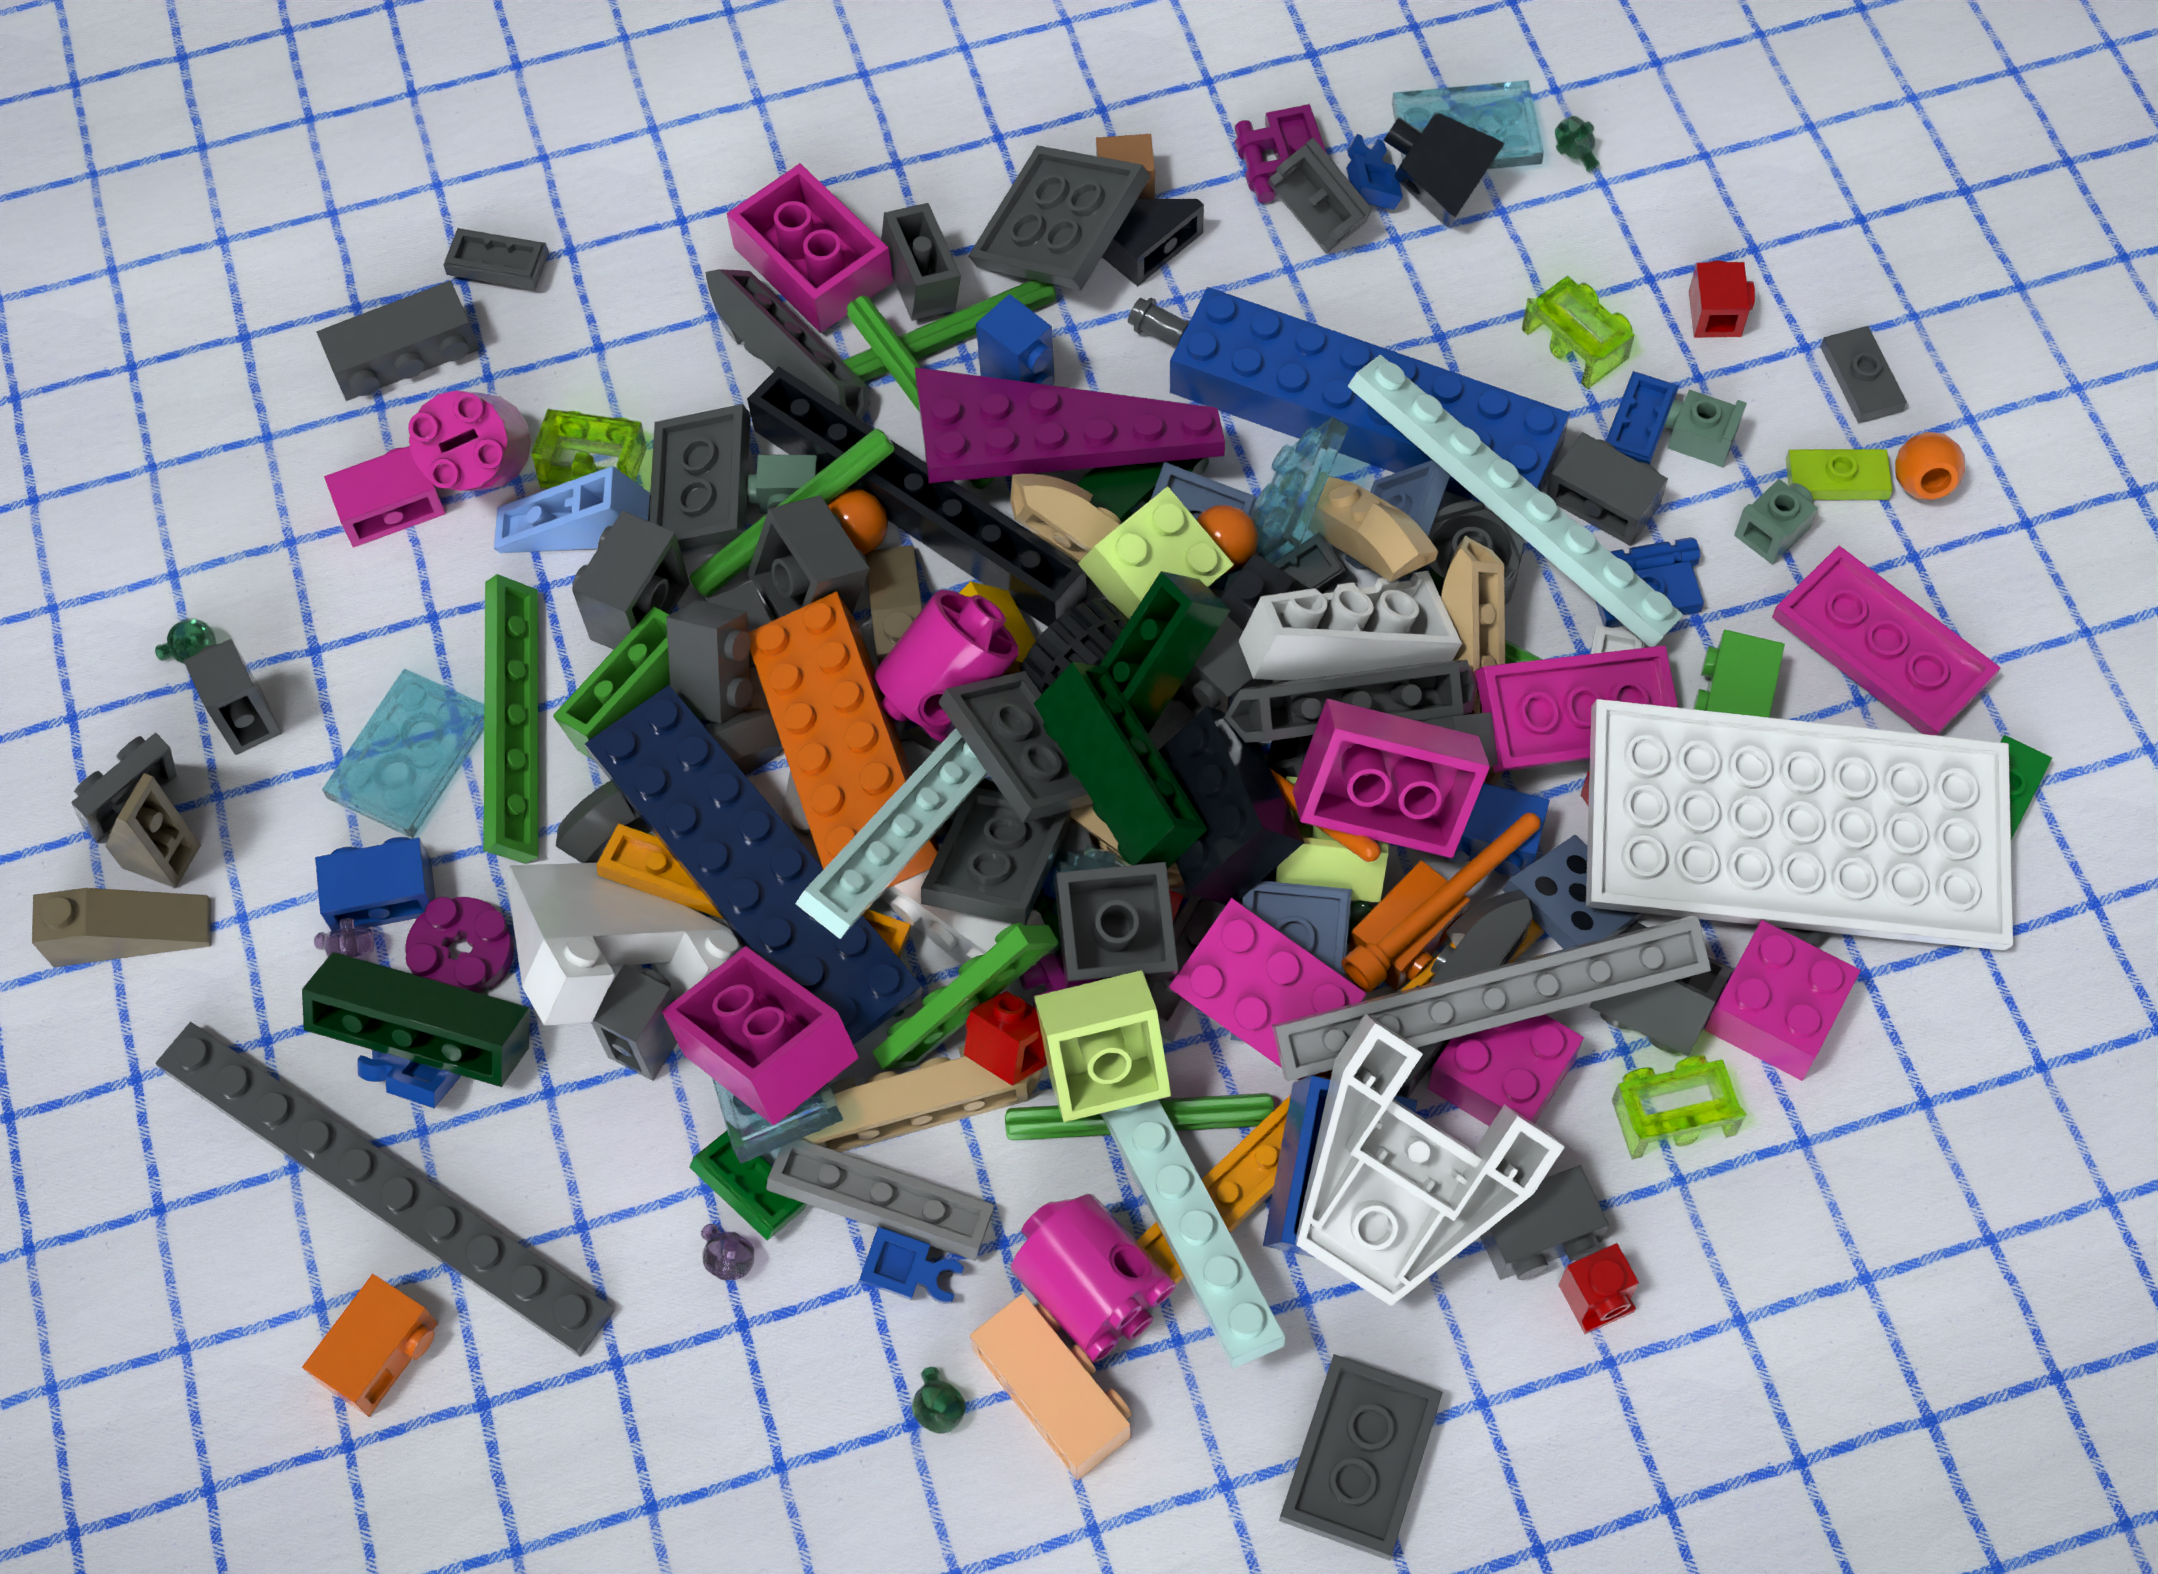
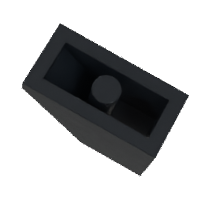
[1102,199,1204,287]

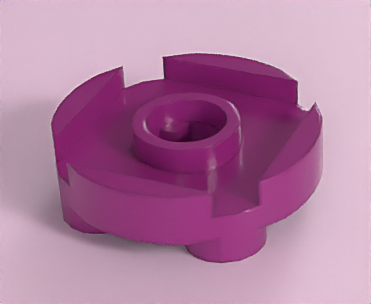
[405,897,514,992]

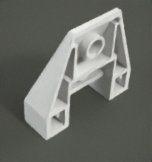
[506,863,742,1026]
[1295,1014,1565,1306]

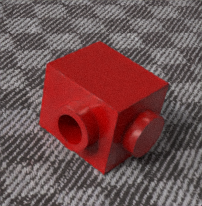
[1689,260,1755,338]
[964,990,1047,1086]

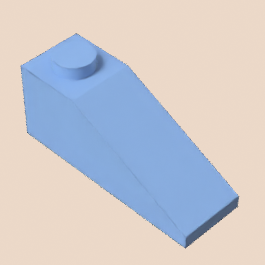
[494,466,650,553]

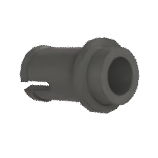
[1128,297,1190,349]

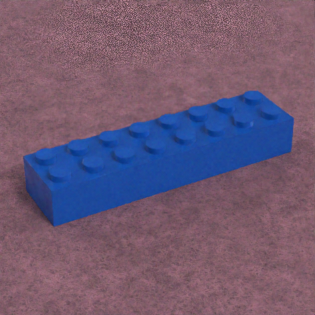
[1170,287,1570,503]

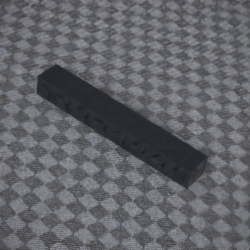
[747,366,1087,627]

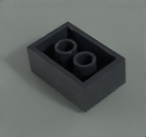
[1158,706,1305,905]

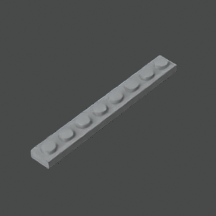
[1271,916,1711,1081]

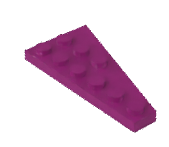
[915,367,1225,483]

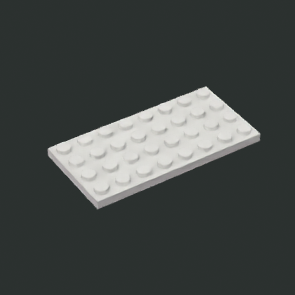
[1586,699,2013,951]

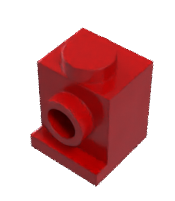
[1558,1243,1639,1335]

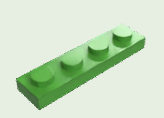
[872,923,1059,1070]

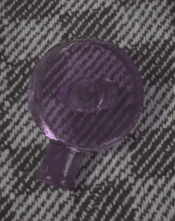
[314,918,375,959]
[701,1224,755,1280]

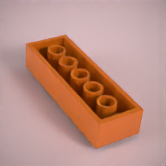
[748,592,940,889]

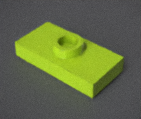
[1785,449,1893,500]

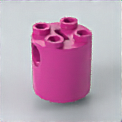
[408,390,531,491]
[874,589,1019,742]
[1011,1194,1177,1363]

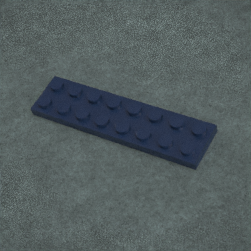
[584,685,923,1045]

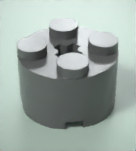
[1417,501,1523,605]

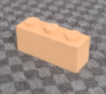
[970,1293,1132,1481]

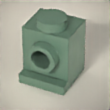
[1664,389,1747,467]
[748,455,820,514]
[1734,479,1818,565]

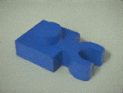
[1346,134,1403,210]
[357,1050,461,1109]
[859,1226,964,1304]

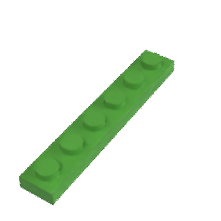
[483,574,538,864]

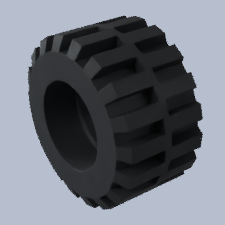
[1020,598,1129,694]

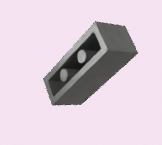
[316,280,480,401]

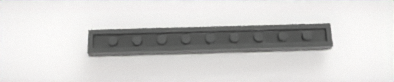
[155,1021,614,1357]

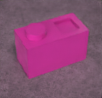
[324,446,446,548]

